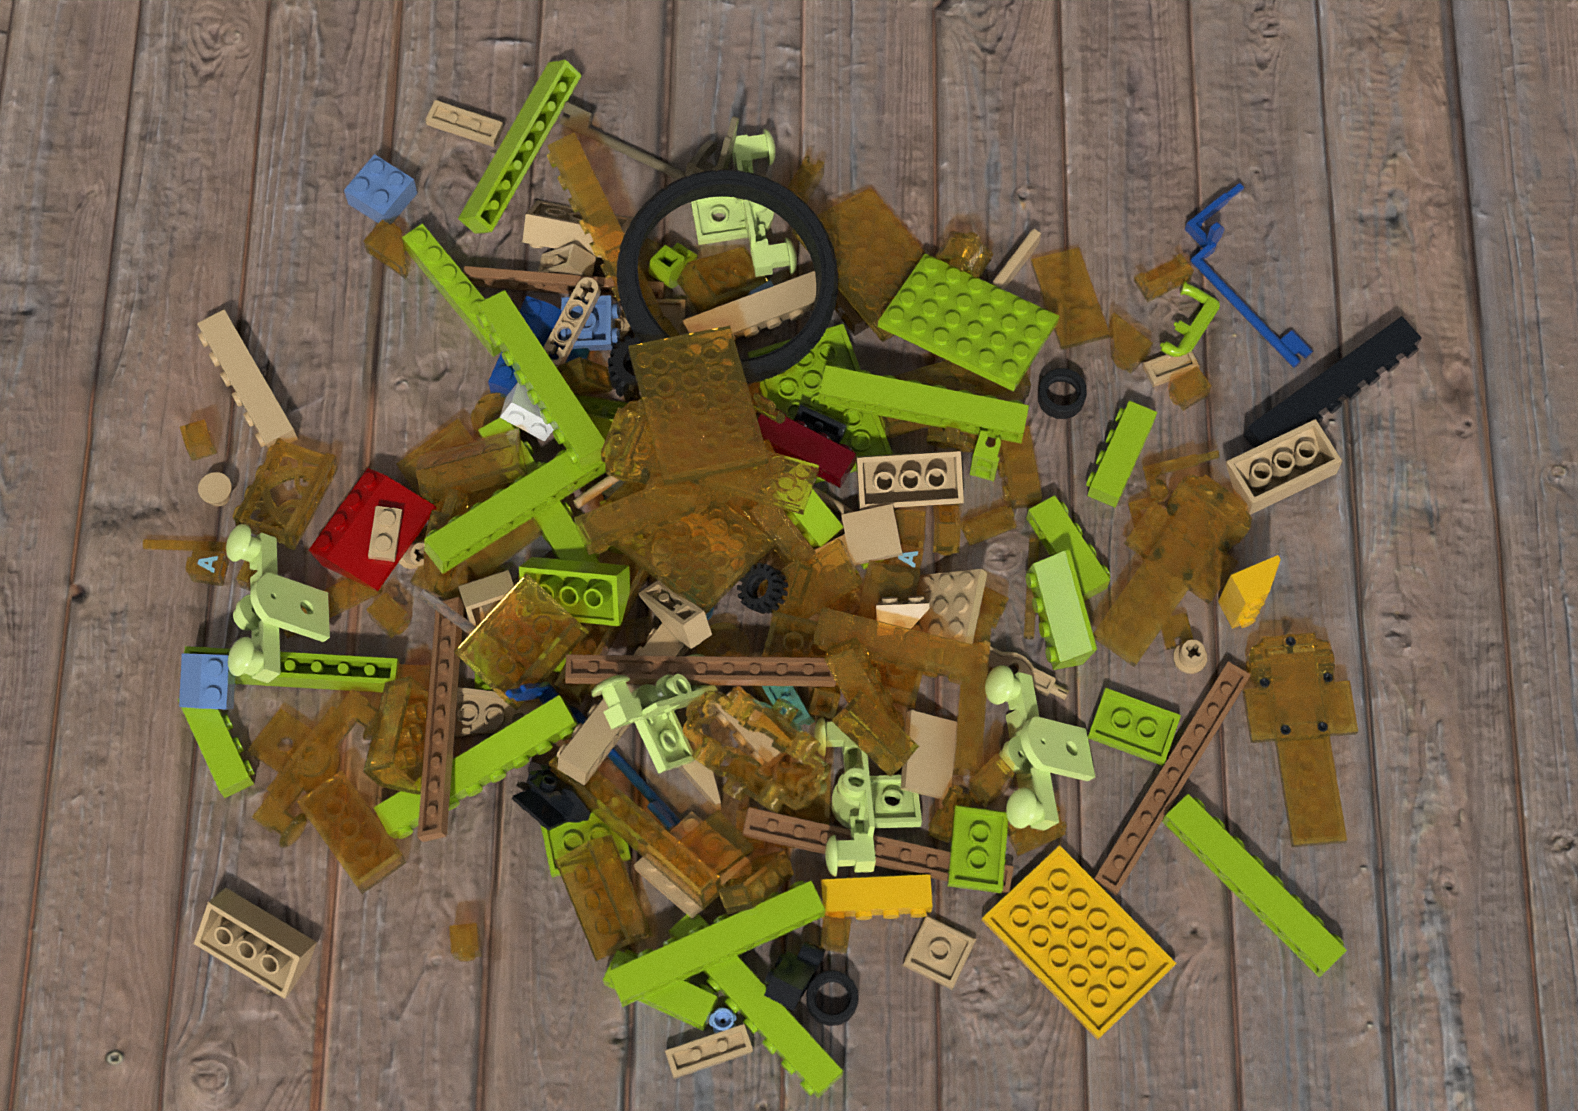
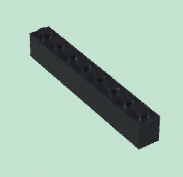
[1244,316,1422,448]

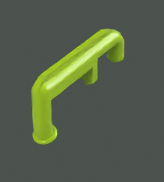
[1160,281,1220,357]

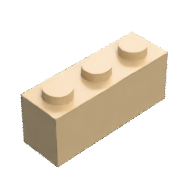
[715,686,792,770]

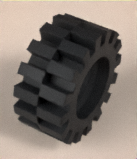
[737,563,788,614]

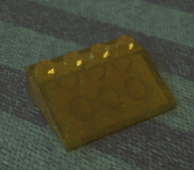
[454,573,589,710]

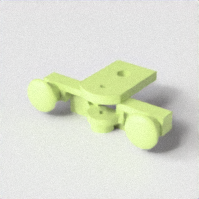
[691,129,797,277]
[226,524,330,683]
[592,654,718,773]
[984,665,1095,831]
[814,717,922,876]

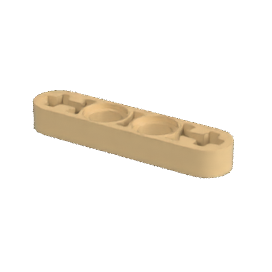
[544,277,601,369]

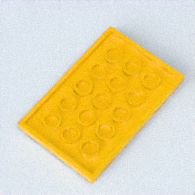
[982,845,1177,1040]

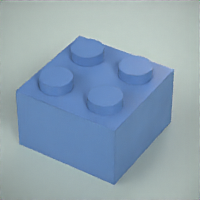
[344,154,417,229]

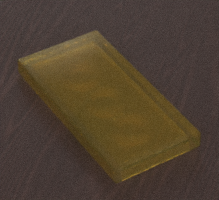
[1031,247,1110,350]

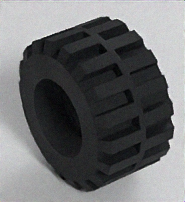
[608,335,673,404]

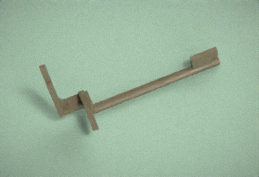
[560,102,739,179]

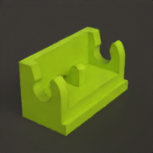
[969,430,1001,482]

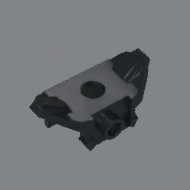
[512,762,592,831]

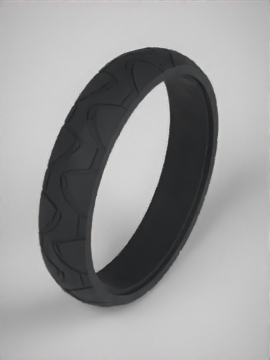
[617,170,838,386]

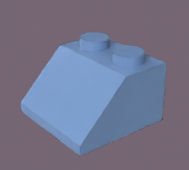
[179,653,235,709]

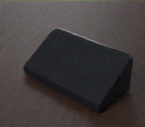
[794,403,850,444]

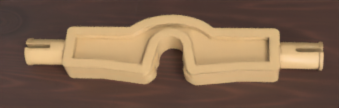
[959,642,1070,701]

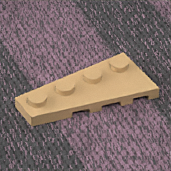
[454,687,543,737]

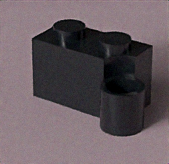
[764,940,826,1011]

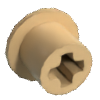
[198,472,232,507]
[399,537,430,569]
[1173,640,1207,674]

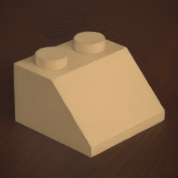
[458,570,527,642]

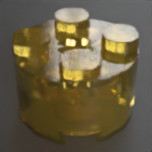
[936,231,993,279]

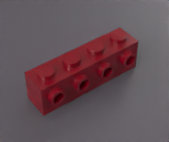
[750,406,856,488]

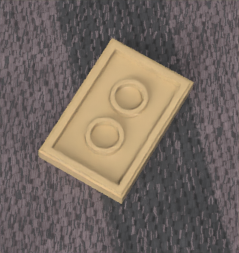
[900,710,957,801]

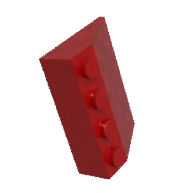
[308,468,437,592]

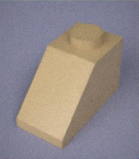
[538,244,596,276]

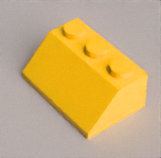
[1218,555,1281,629]

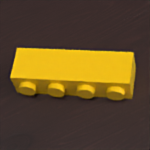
[821,875,933,921]

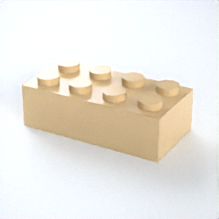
[856,450,964,510]

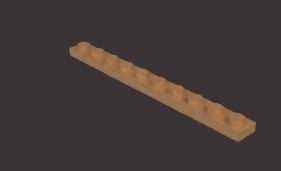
[417,597,464,842]
[565,655,836,687]
[1094,661,1251,896]
[742,807,1014,895]

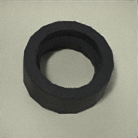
[1038,368,1087,419]
[806,970,858,1026]

